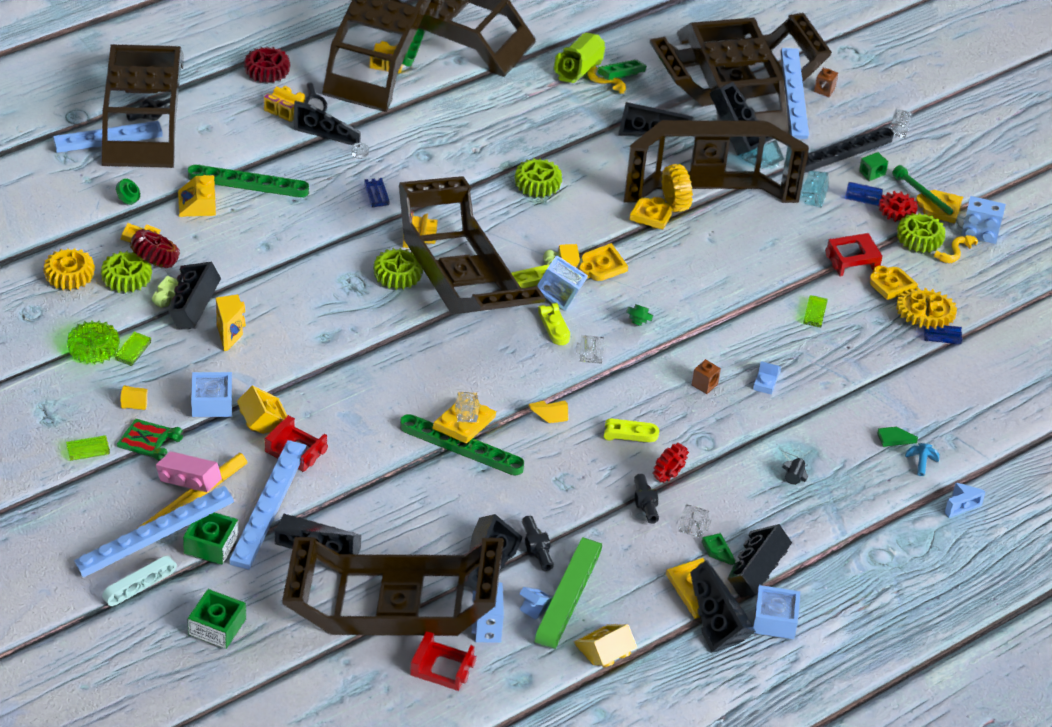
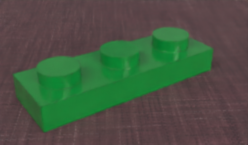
[597,59,647,80]

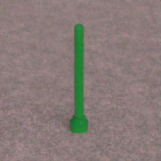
[892,165,953,215]

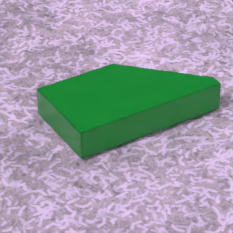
[877,426,918,447]
[701,533,736,565]

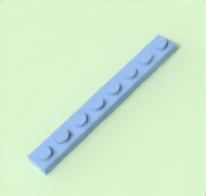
[230,440,307,570]
[74,485,234,578]

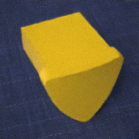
[121,385,148,410]

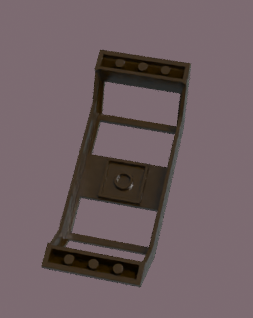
[322,0,431,112]
[391,0,536,77]
[649,12,832,106]
[677,17,789,133]
[102,44,184,168]
[623,120,809,203]
[399,176,546,315]
[282,537,504,636]

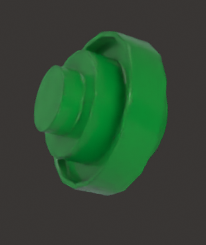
[116,178,141,205]
[626,304,654,326]

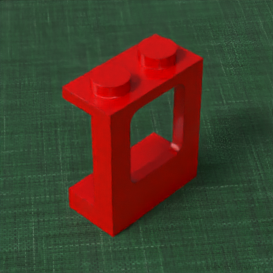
[825,233,883,276]
[265,415,328,472]
[410,632,477,691]

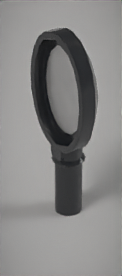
[305,82,327,112]

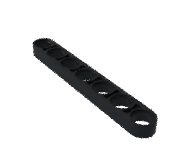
[805,127,894,173]

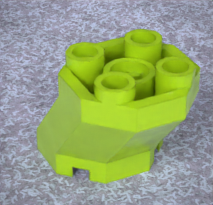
[554,32,605,83]

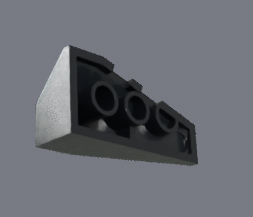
[294,101,361,147]
[465,514,523,591]
[690,560,756,652]

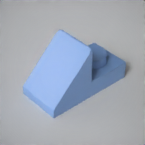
[753,361,781,395]
[945,483,985,518]
[520,587,553,619]

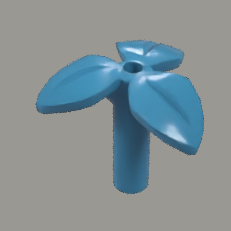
[905,443,940,476]

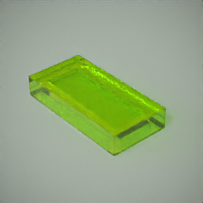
[803,295,828,328]
[115,332,151,366]
[66,435,110,461]

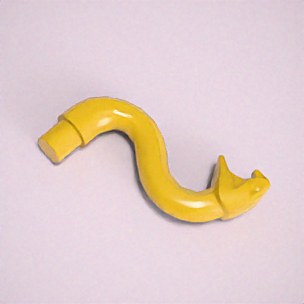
[587,66,626,94]
[934,235,978,263]

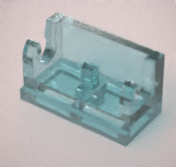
[802,171,829,208]

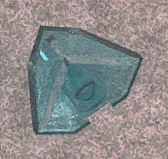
[741,140,784,169]

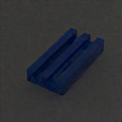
[364,178,390,207]
[845,182,883,206]
[924,325,962,344]

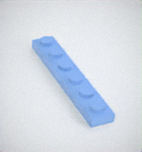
[780,48,809,139]
[53,121,163,153]

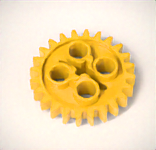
[896,288,957,329]

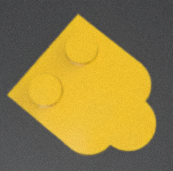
[916,190,963,224]
[629,197,673,230]
[578,243,628,281]
[870,266,918,300]

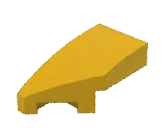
[120,223,161,242]
[558,244,580,268]
[529,400,568,423]

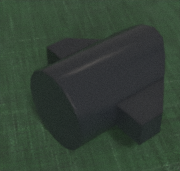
[782,458,808,485]

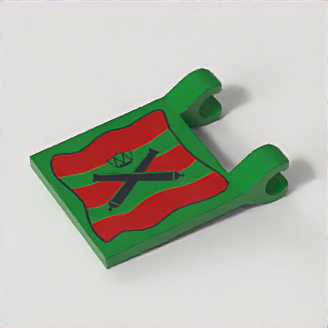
[117,419,183,461]

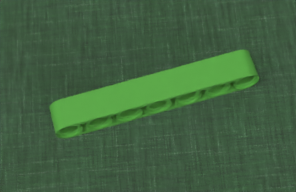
[535,537,602,649]

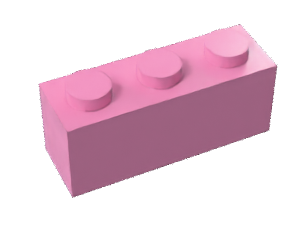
[156,451,222,492]

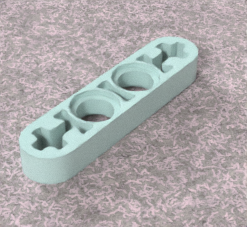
[102,556,177,606]

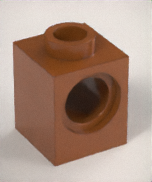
[814,67,838,98]
[692,359,721,394]

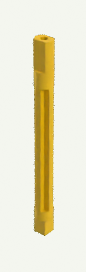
[136,453,248,529]

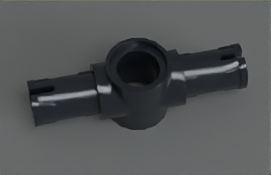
[126,98,171,122]
[634,474,659,524]
[522,515,554,571]

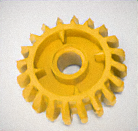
[661,164,693,212]
[43,248,95,291]

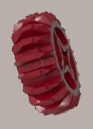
[244,46,290,84]
[130,229,180,268]

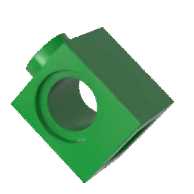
[859,152,888,181]

